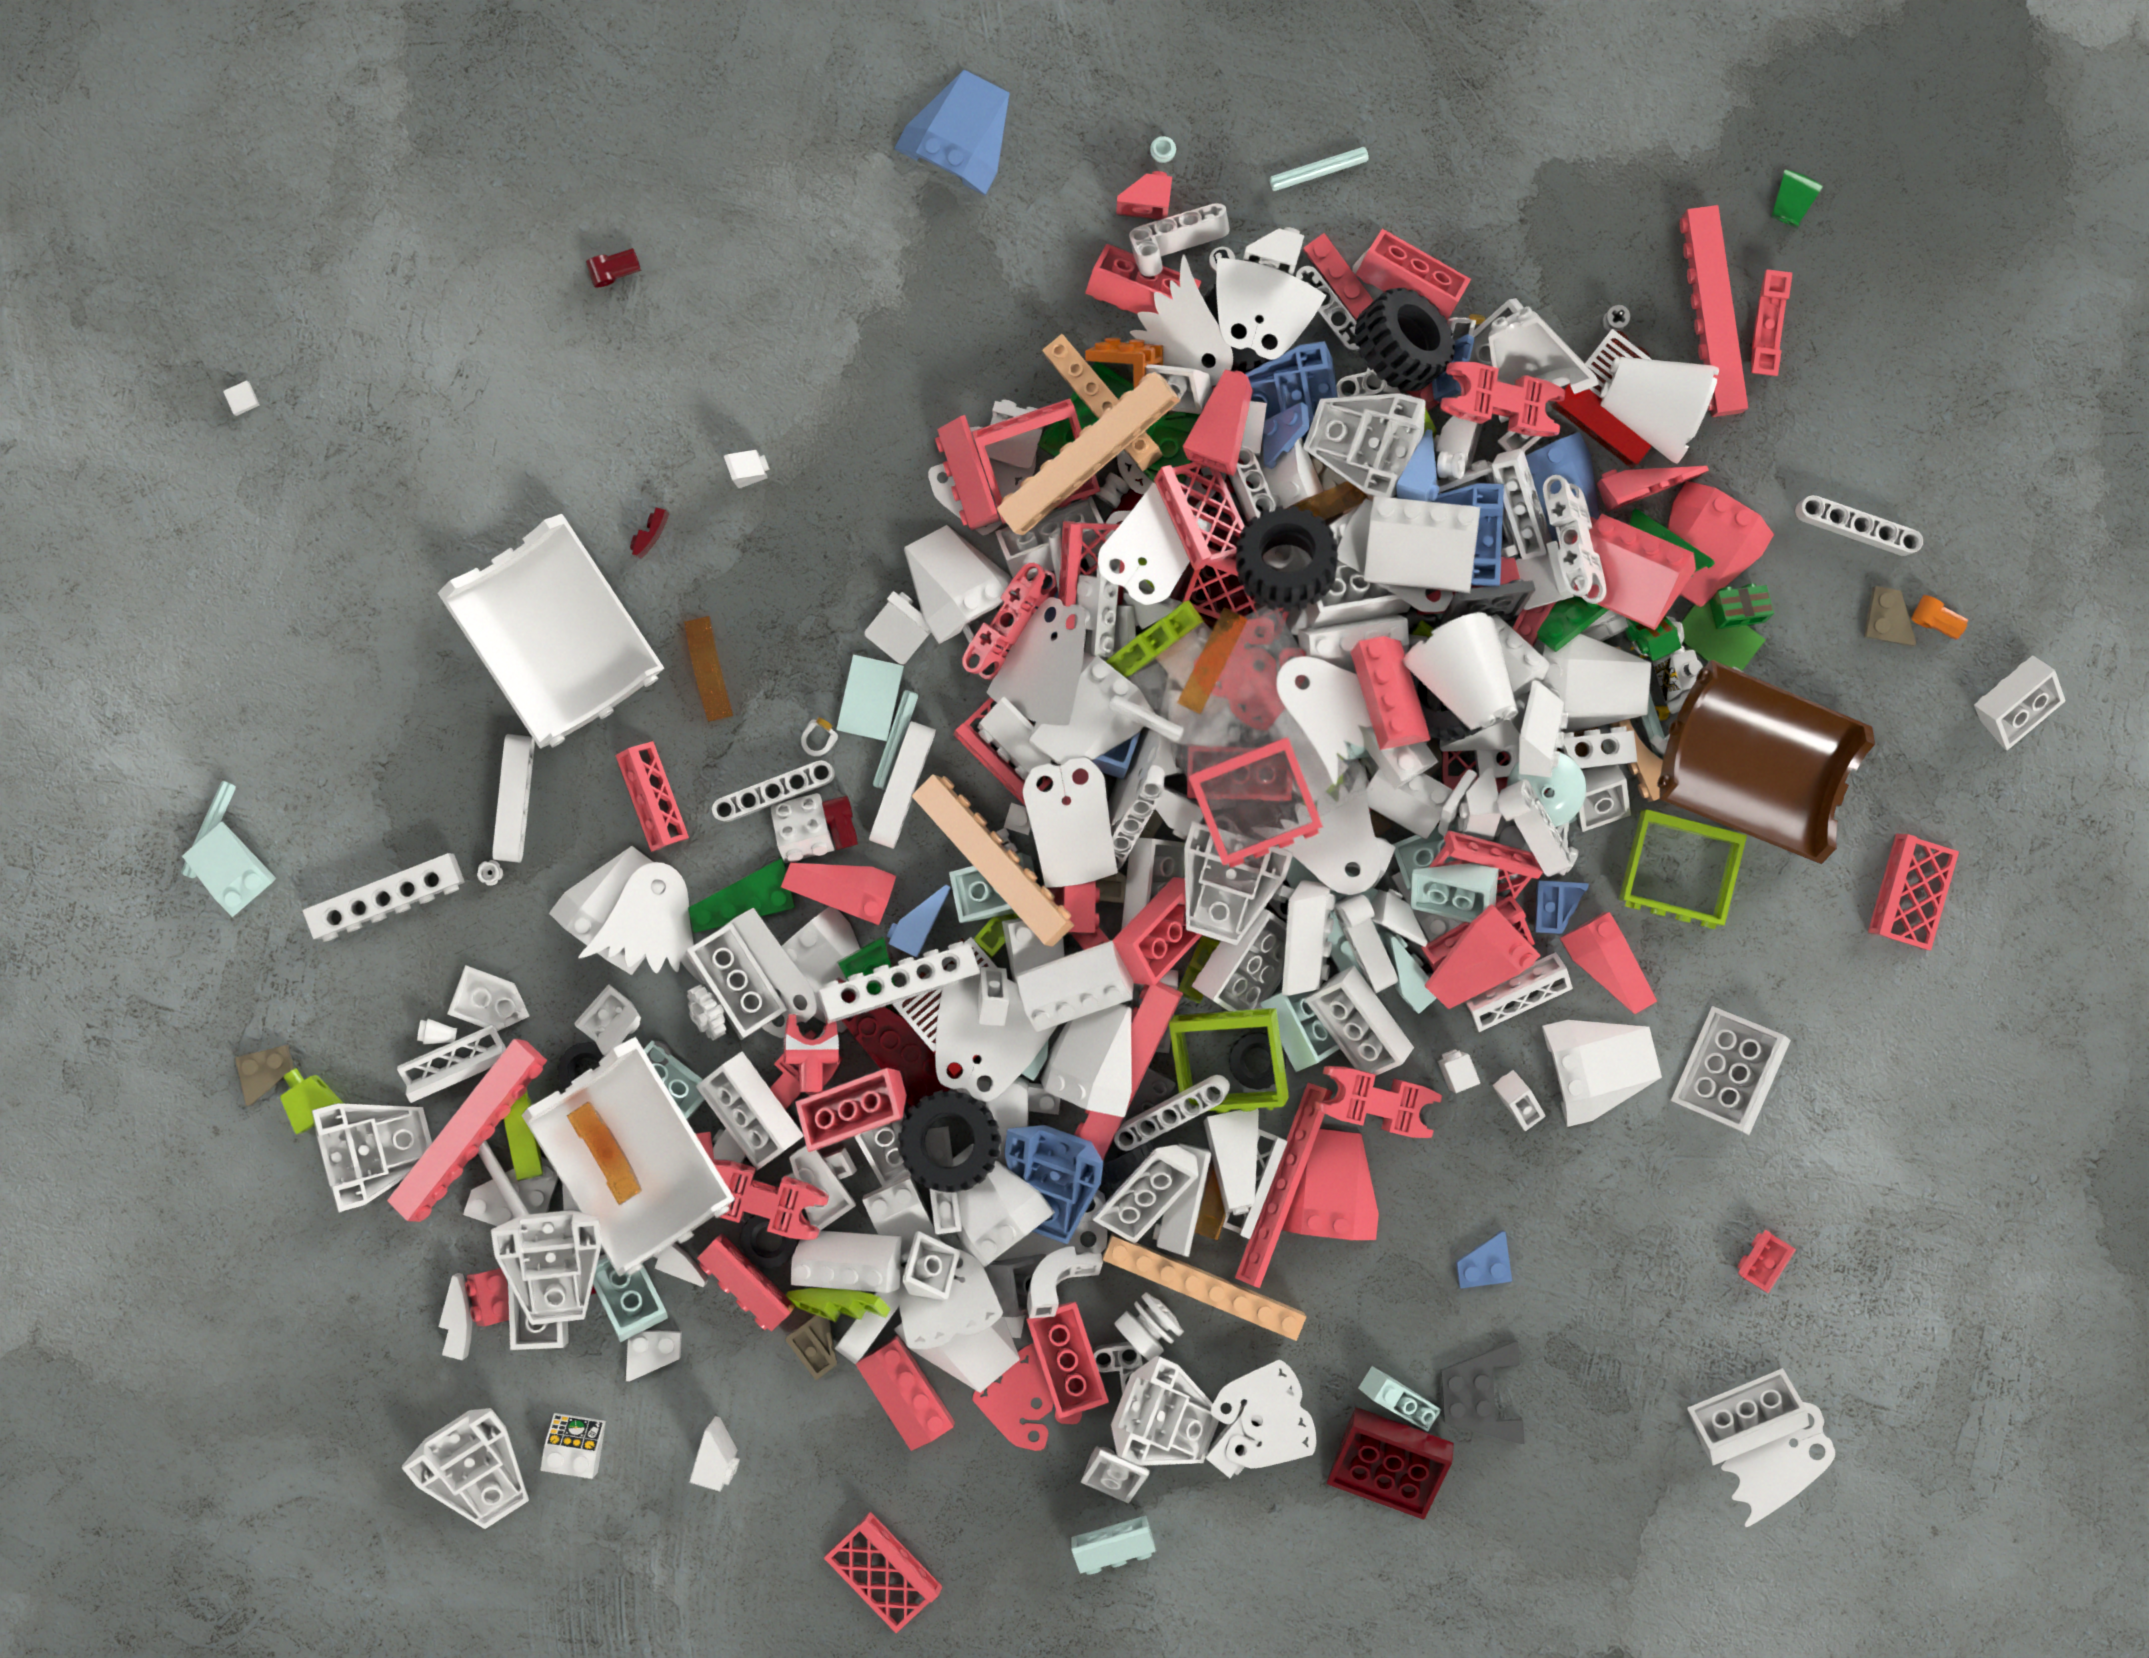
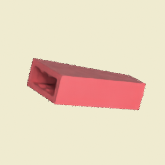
[1183,369,1253,476]

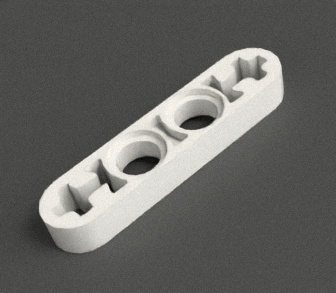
[1296,266,1360,352]

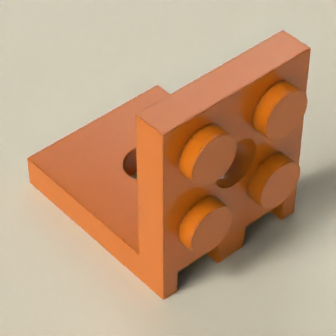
[1085,338,1163,389]

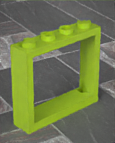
[1619,809,1747,929]
[1169,1008,1289,1114]

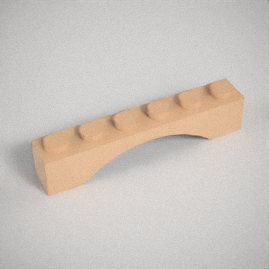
[1610,646,1663,802]

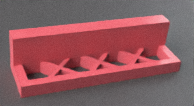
[615,741,689,852]

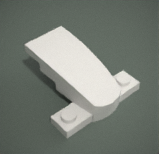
[957,1074,1060,1168]

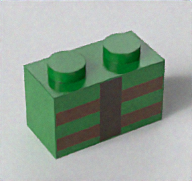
[1709,584,1774,629]
[1625,616,1682,662]

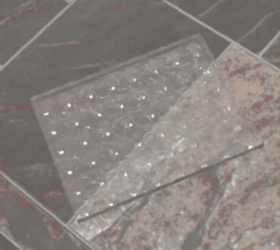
[1134,605,1373,854]

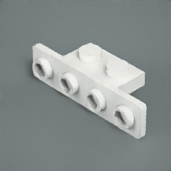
[1074,554,1120,657]

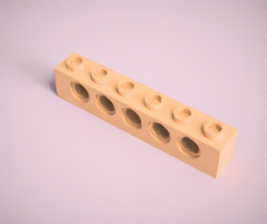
[1042,334,1163,472]

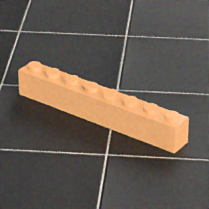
[996,372,1180,536]
[911,774,1074,947]
[1102,1232,1306,1341]

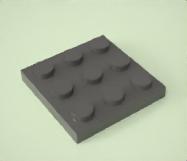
[1439,579,1535,627]

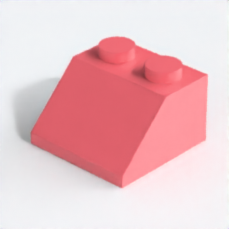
[1116,171,1172,220]

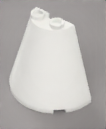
[1489,307,1599,423]
[1600,357,1719,464]
[1402,613,1518,730]

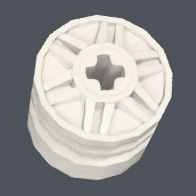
[1114,1292,1184,1361]

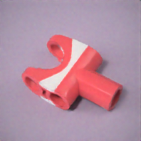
[784,1014,839,1092]

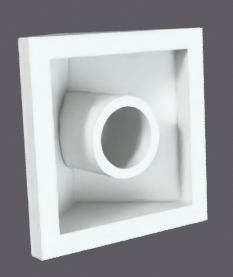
[902,1231,960,1301]

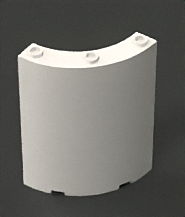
[438,514,664,749]
[522,1037,735,1277]

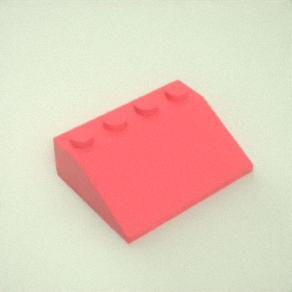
[1573,514,1696,630]

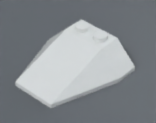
[1303,393,1425,498]
[904,525,1016,644]
[1541,633,1652,733]
[1029,652,1155,772]
[1184,821,1293,945]
[549,846,666,975]
[774,906,860,1033]
[1040,1004,1132,1117]
[1542,1020,1662,1127]
[312,1104,432,1212]
[953,1144,1055,1268]
[491,1210,602,1325]
[894,1276,1020,1393]
[1111,1356,1219,1465]
[402,1408,529,1529]

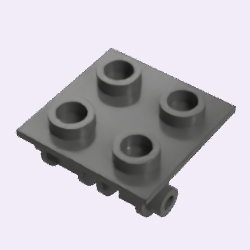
[1128,1067,1177,1115]

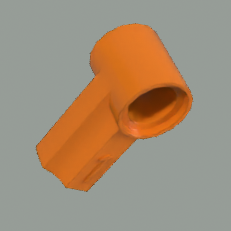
[1911,595,1968,640]

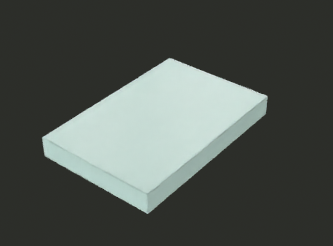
[836,655,904,742]

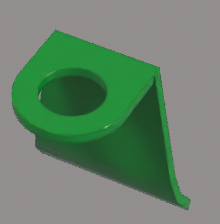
[1771,170,1823,228]

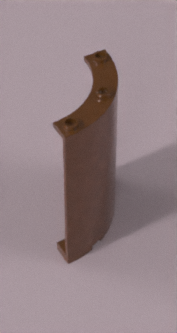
[1657,659,1875,864]

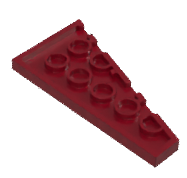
[836,977,963,1107]

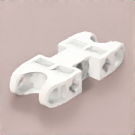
[1543,475,1606,604]

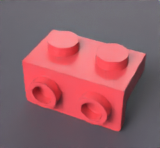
[1737,1230,1796,1294]
[465,1267,509,1326]

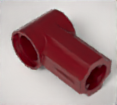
[586,248,641,288]
[822,795,858,850]

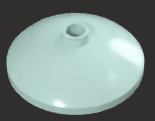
[1507,751,1586,827]

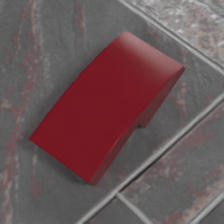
[630,507,669,559]

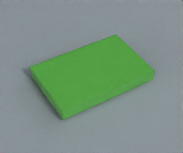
[1680,601,1766,671]

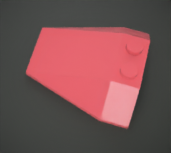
[1667,481,1774,607]
[1424,904,1541,1009]
[1282,1129,1379,1240]

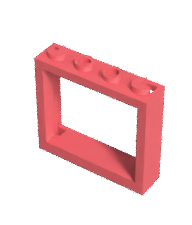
[972,399,1100,524]
[1188,737,1323,868]

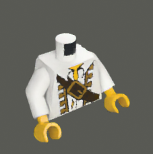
[1630,645,1703,721]

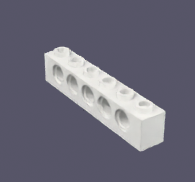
[1474,726,1637,778]
[302,853,465,942]
[819,942,980,1024]

